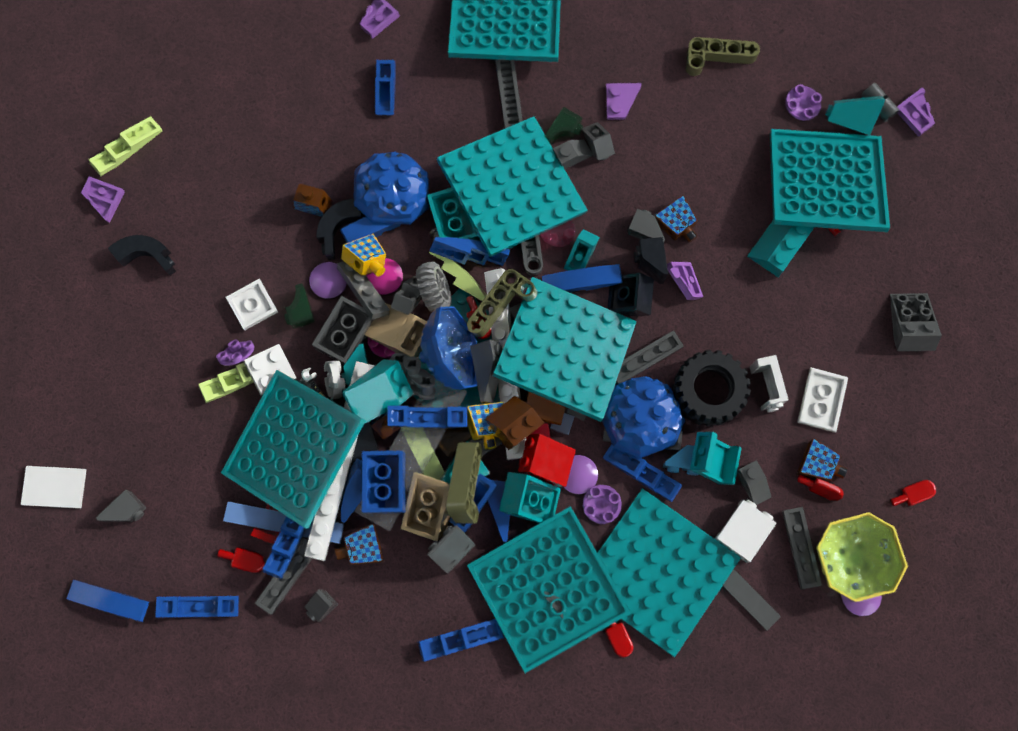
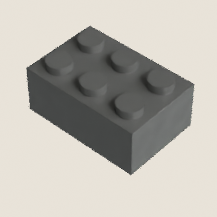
[312,296,374,365]

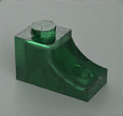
[545,107,583,145]
[284,283,315,329]

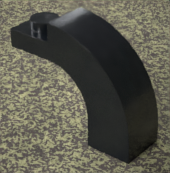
[317,199,362,260]
[108,235,176,276]

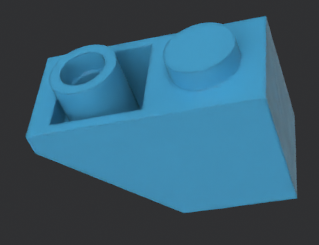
[663,445,698,476]

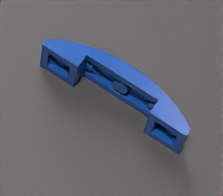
[387,406,467,428]
[155,596,239,617]

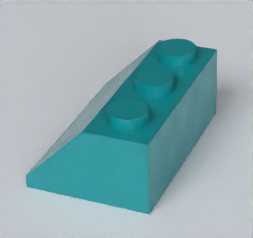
[427,187,480,241]
[747,221,814,277]

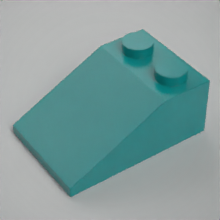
[342,359,414,424]
[499,472,561,523]

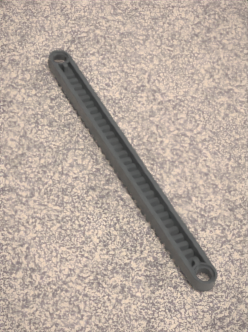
[495,59,543,276]

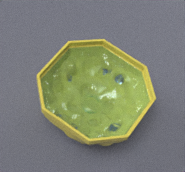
[816,512,908,602]

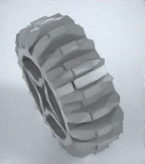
[416,262,452,312]

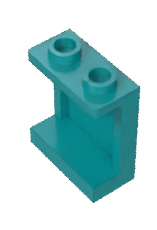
[690,432,742,485]

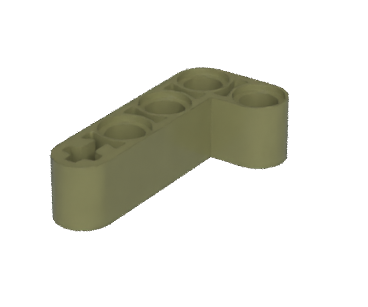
[686,37,760,76]
[467,269,538,337]
[446,442,482,524]

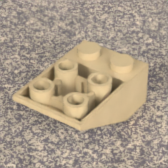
[365,303,427,358]

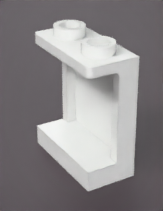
[750,355,788,413]
[715,500,776,563]

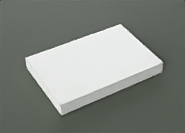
[797,367,848,433]
[21,466,86,508]

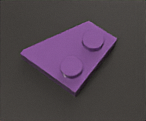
[360,0,400,38]
[606,83,641,120]
[667,262,703,300]

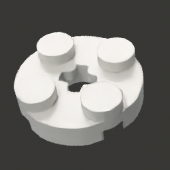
[324,361,345,400]

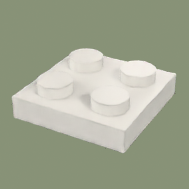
[226,279,278,330]
[243,344,296,395]

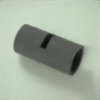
[861,83,899,122]

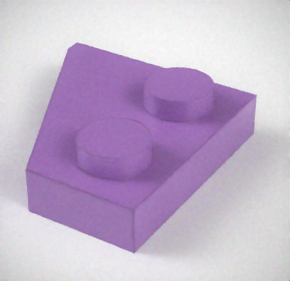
[897,87,935,136]
[81,176,125,223]

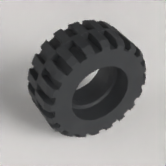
[673,350,751,427]

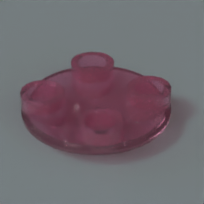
[540,220,575,247]

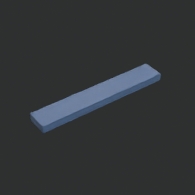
[223,502,345,544]

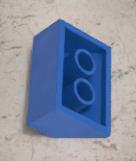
[362,451,406,513]

